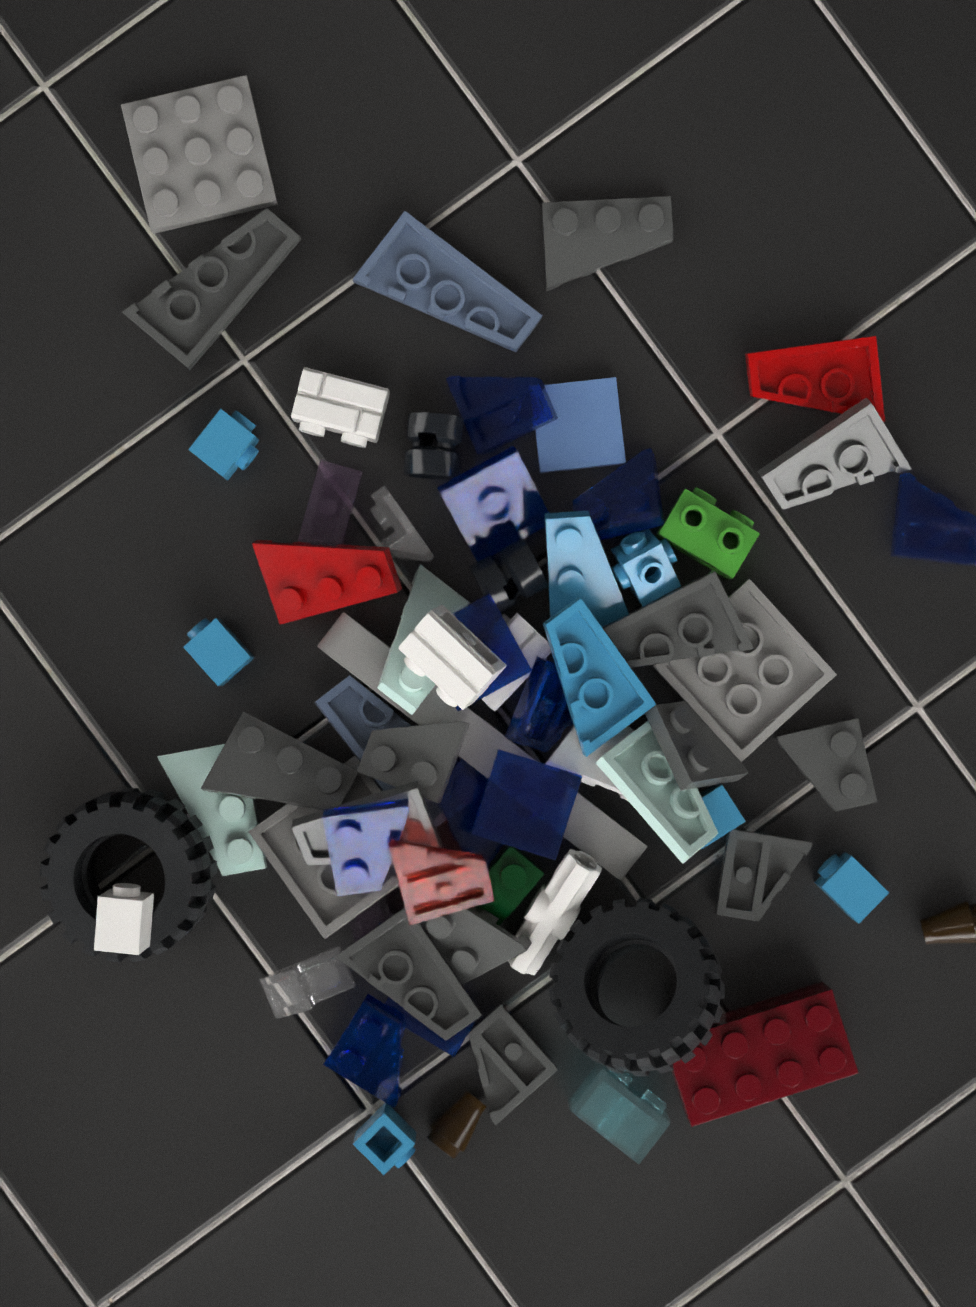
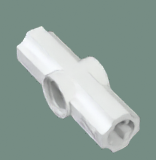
[508,849,602,975]

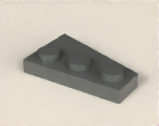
[335,906,482,1041]

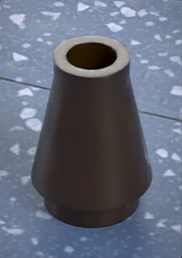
[920,901,976,945]
[427,1091,487,1159]

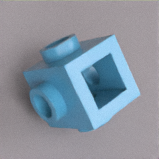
[610,529,681,607]

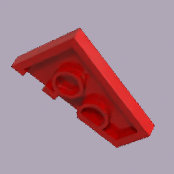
[252,540,402,625]

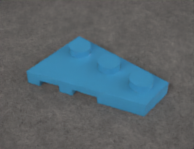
[545,511,629,627]
[543,597,656,757]

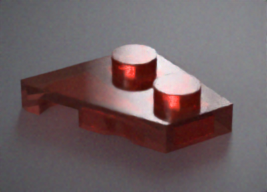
[387,840,495,925]

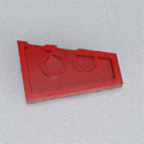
[745,336,885,422]

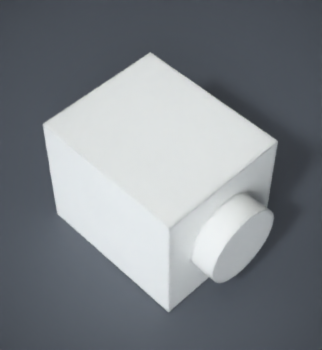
[94,883,154,955]

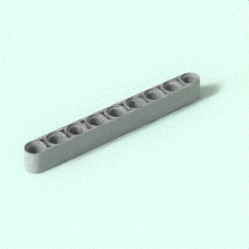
[317,612,648,881]

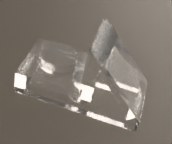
[369,485,435,564]
[259,945,356,1019]

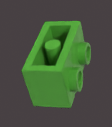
[655,487,760,580]

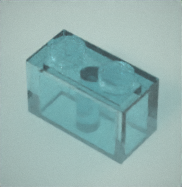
[568,1064,671,1164]

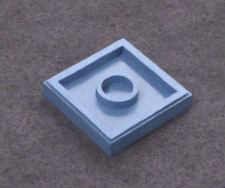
[530,377,626,474]

